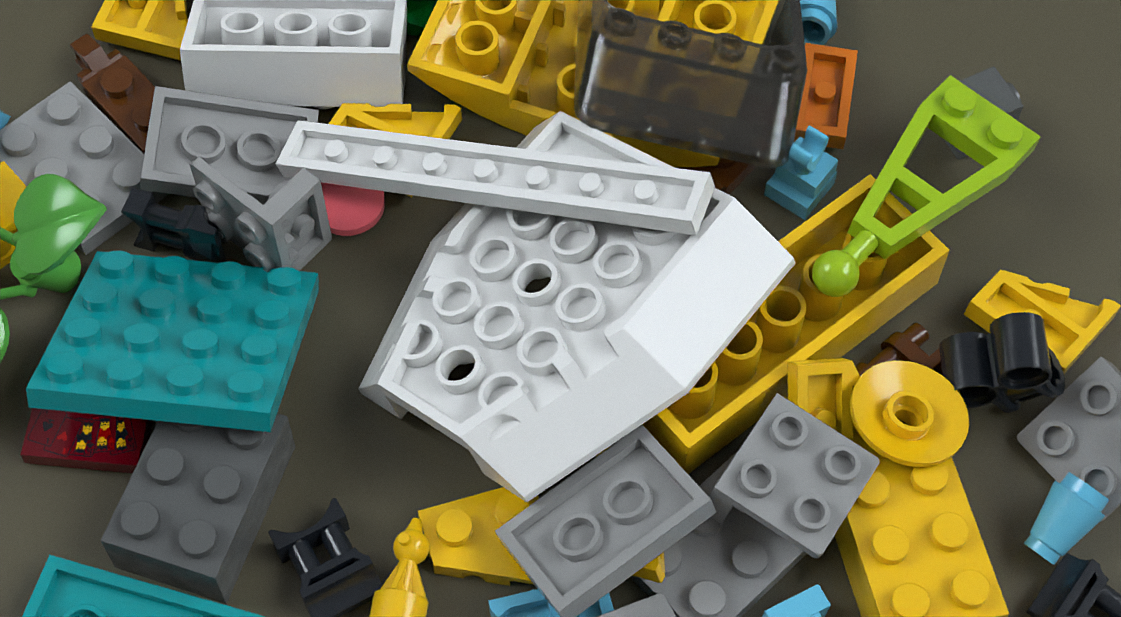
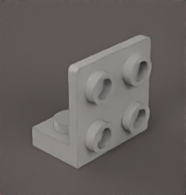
[190,157,332,272]
[1017,356,1121,522]
[709,393,879,558]

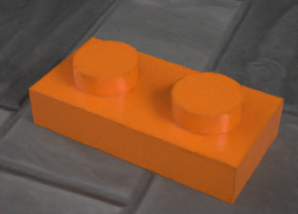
[790,43,858,149]

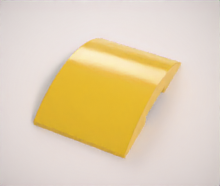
[407,0,779,167]

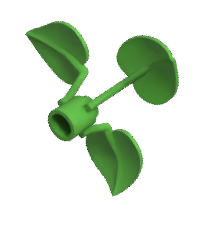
[0,174,107,363]

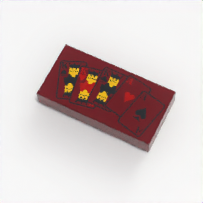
[20,408,153,474]

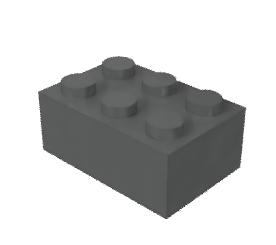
[101,413,296,604]

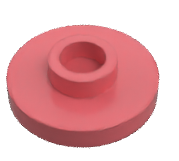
[321,183,385,236]

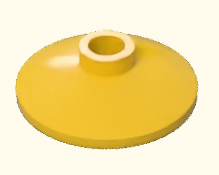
[850,360,969,467]

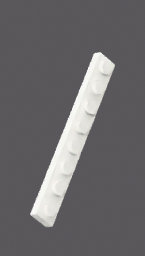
[276,120,715,235]

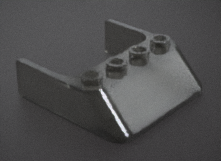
[574,0,808,168]

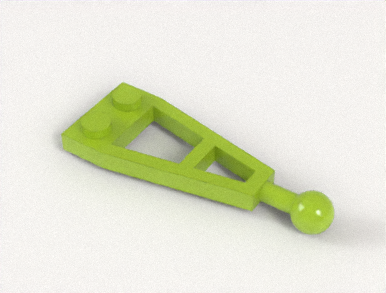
[812,75,1041,297]

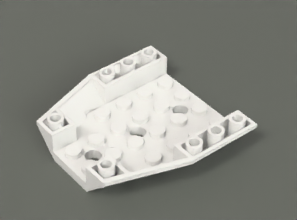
[359,111,795,502]

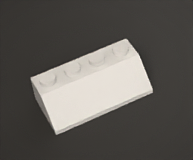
[180,0,407,109]

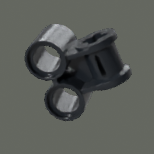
[939,312,1065,413]

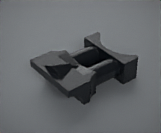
[121,188,227,263]
[268,498,383,617]
[1026,552,1121,617]

